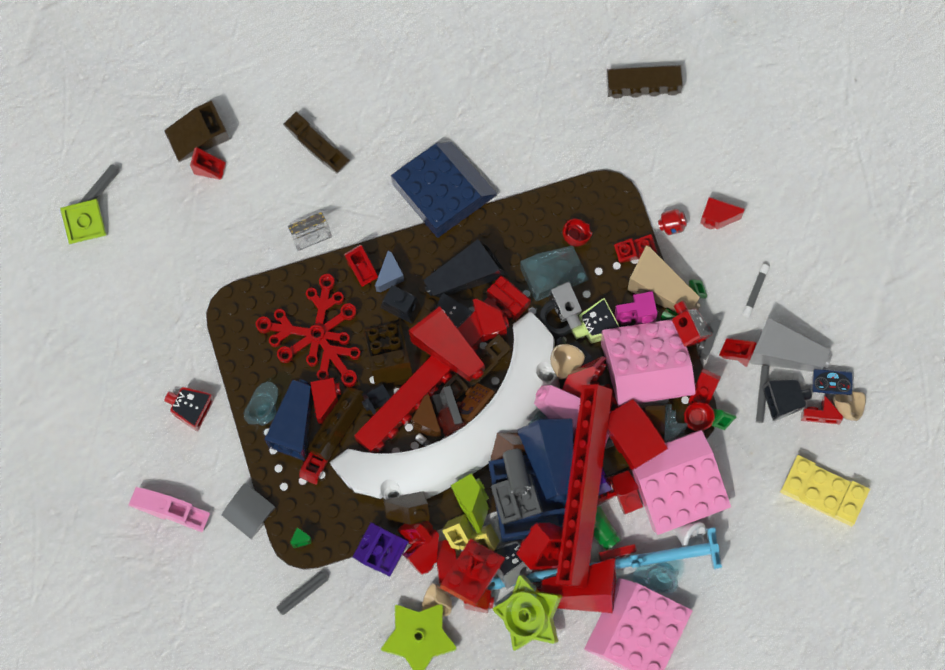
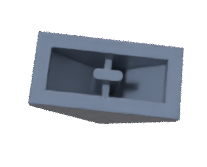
[375,251,404,292]

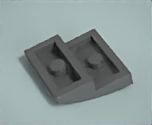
[430,386,462,437]
[491,474,543,524]
[221,483,275,540]

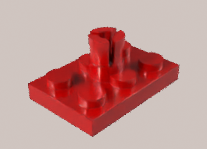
[440,538,505,607]

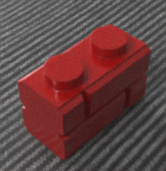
[487,276,531,320]

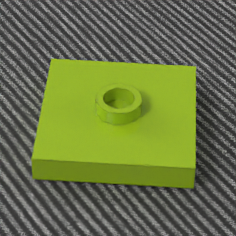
[60,199,107,244]

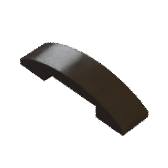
[283,111,350,174]
[443,334,512,401]

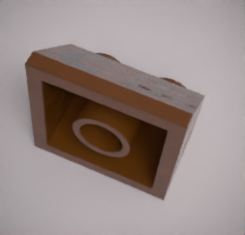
[456,383,495,426]

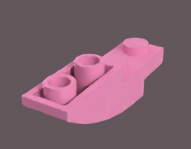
[128,487,210,532]

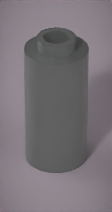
[503,449,531,496]

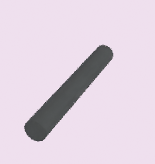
[756,365,769,423]

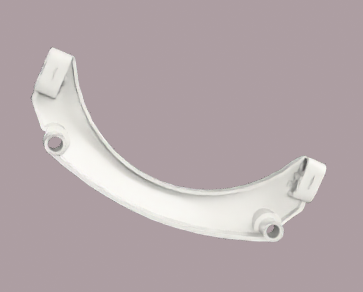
[330,312,561,499]

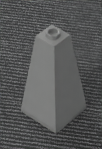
[749,318,831,372]

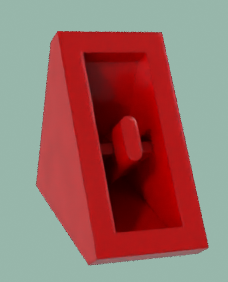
[190,147,226,180]

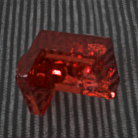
[437,408,467,437]

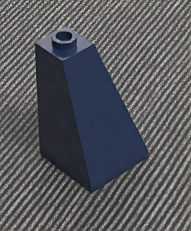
[264,379,312,461]
[518,419,573,502]

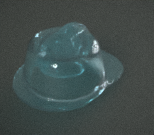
[244,382,278,426]
[633,562,679,593]

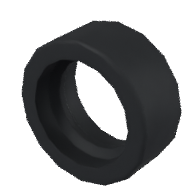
[540,301,572,338]

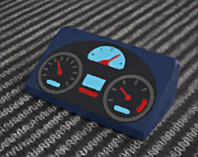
[812,369,853,395]

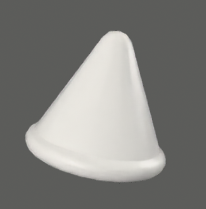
[673,522,706,547]

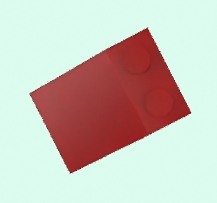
[516,523,563,570]

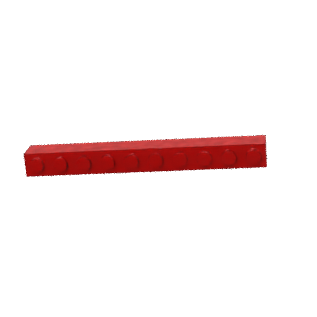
[354,298,505,453]
[555,384,612,588]

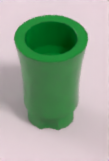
[593,506,621,551]

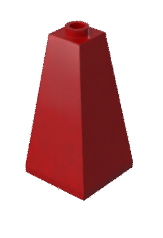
[409,307,485,382]
[537,559,617,613]

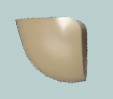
[550,344,585,379]
[833,391,866,421]
[422,583,452,617]

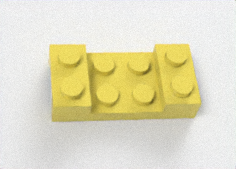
[780,455,870,527]

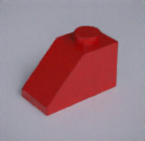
[700,197,745,229]
[473,299,509,341]
[311,378,341,424]
[402,529,439,575]
[464,590,495,613]

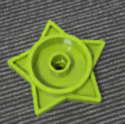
[493,575,562,651]
[381,604,457,670]

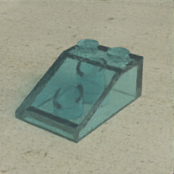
[520,246,588,301]

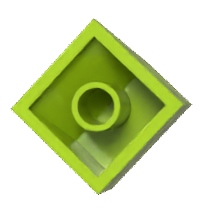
[451,474,489,534]

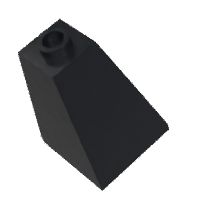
[423,239,508,298]

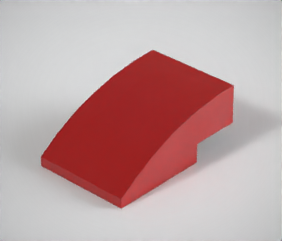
[607,399,668,470]

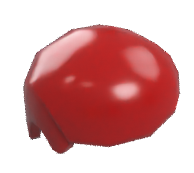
[562,218,593,247]
[684,402,715,431]

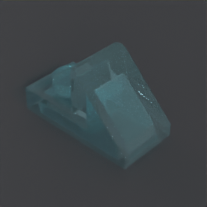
[663,404,688,443]

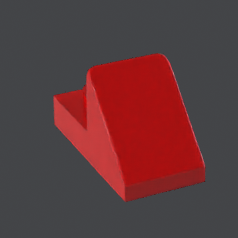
[344,245,378,287]
[719,338,757,367]
[688,368,721,404]
[801,396,843,425]
[610,470,643,514]
[397,521,433,544]

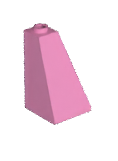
[534,385,610,445]

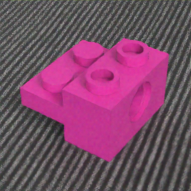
[614,291,657,325]

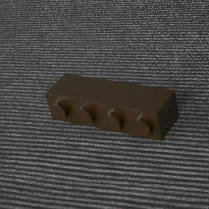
[606,65,683,99]

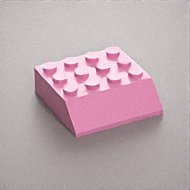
[601,319,695,407]
[632,430,731,535]
[584,578,693,670]

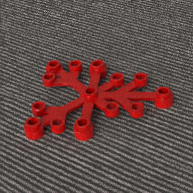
[256,274,361,387]

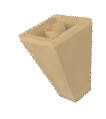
[628,246,701,312]

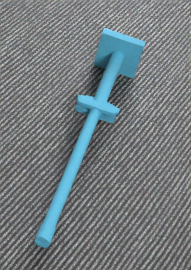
[488,527,722,590]

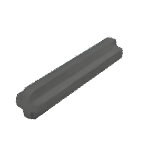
[79,164,119,203]
[276,572,328,615]

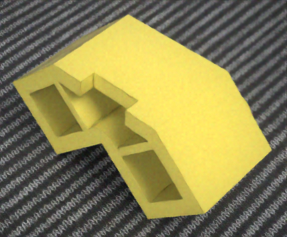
[442,514,500,551]

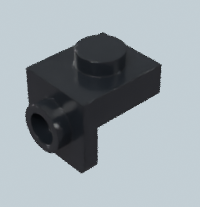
[361,382,390,415]

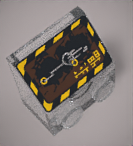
[287,211,332,251]

